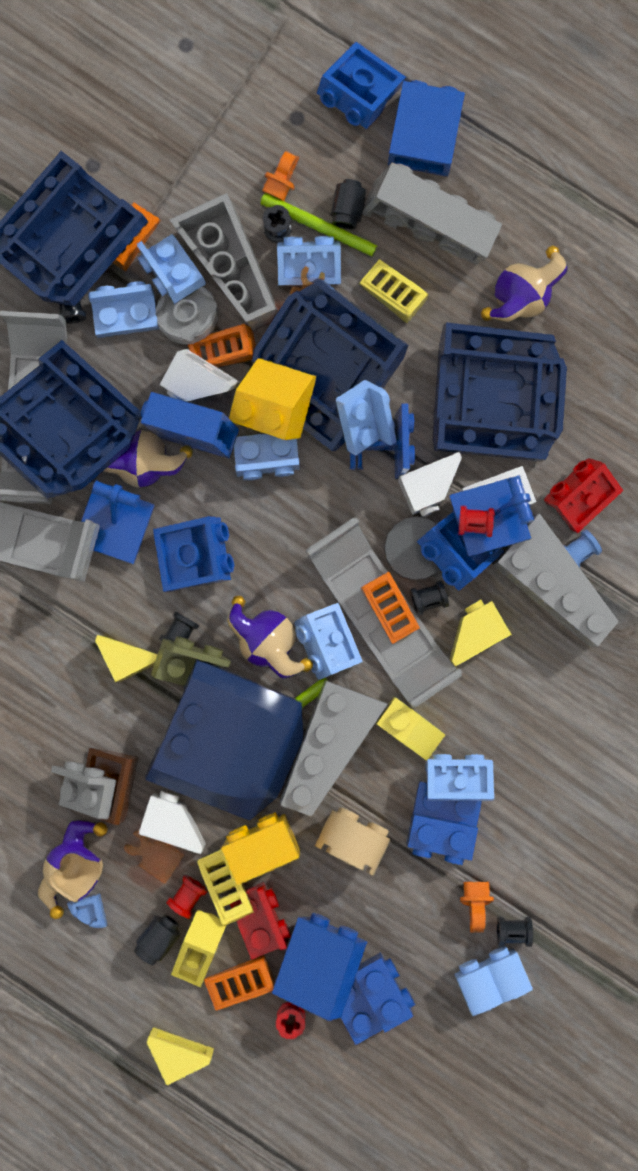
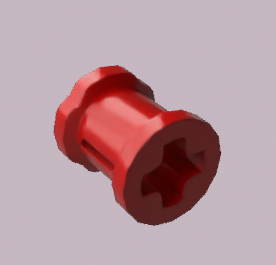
[458,505,494,538]
[166,875,208,919]
[276,1001,306,1039]

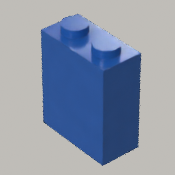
[388,80,465,177]
[141,392,239,459]
[272,913,367,1021]

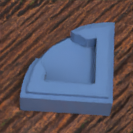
[67,893,108,928]

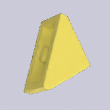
[95,635,158,682]
[147,1027,214,1085]

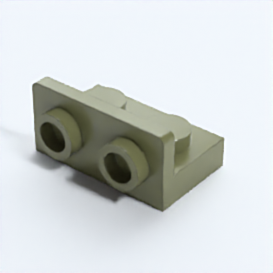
[151,637,231,686]

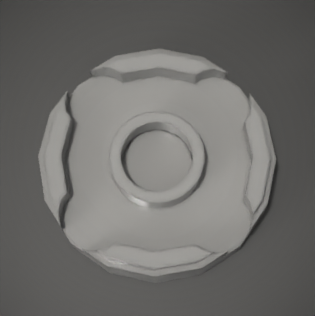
[156,286,218,345]

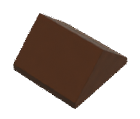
[85,747,139,825]

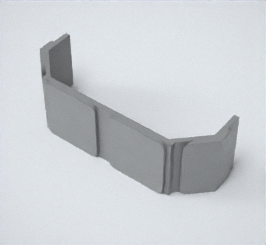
[0,311,67,504]
[0,502,100,582]
[306,518,462,709]

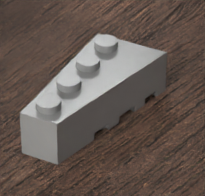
[362,162,502,265]
[169,193,278,331]
[493,513,619,647]
[280,680,388,817]

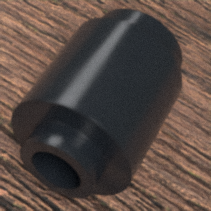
[330,179,367,230]
[134,914,181,966]

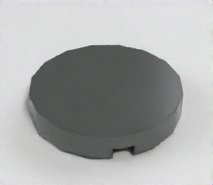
[384,517,440,580]

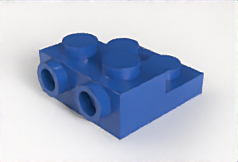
[316,42,406,129]
[417,511,504,591]
[153,516,234,592]
[406,781,482,865]
[341,952,415,1045]

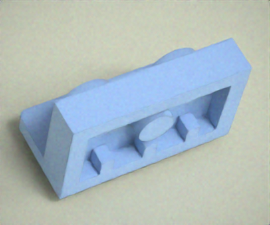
[136,234,206,304]
[277,236,341,285]
[88,281,159,338]
[335,380,397,456]
[234,434,300,480]
[294,603,363,680]
[425,754,494,801]

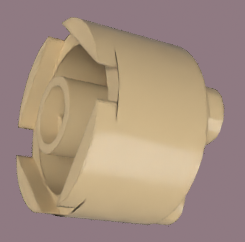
[315,807,391,876]

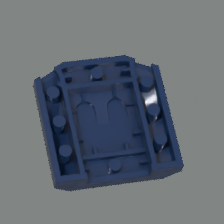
[0,151,148,306]
[252,278,409,451]
[433,322,567,462]
[0,340,141,499]
[145,659,303,821]

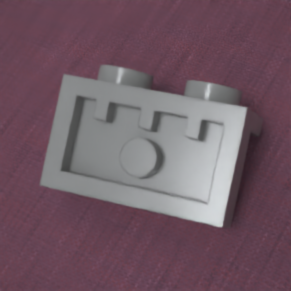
[51,761,116,819]

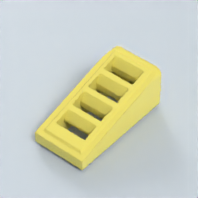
[359,259,428,323]
[197,849,254,926]

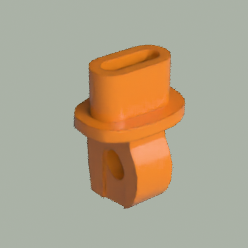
[262,151,299,201]
[460,882,494,933]

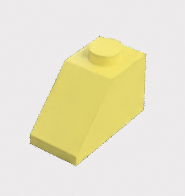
[449,600,512,667]
[375,697,445,761]
[171,909,226,987]

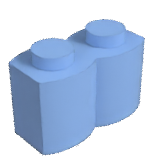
[454,946,533,1016]

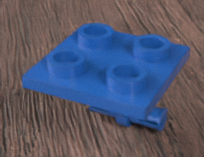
[346,404,415,479]
[449,476,535,558]
[81,480,155,564]

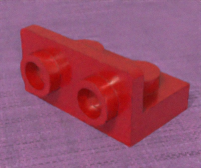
[544,458,624,533]
[230,882,291,960]

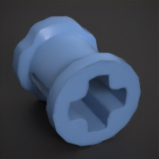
[563,529,602,568]

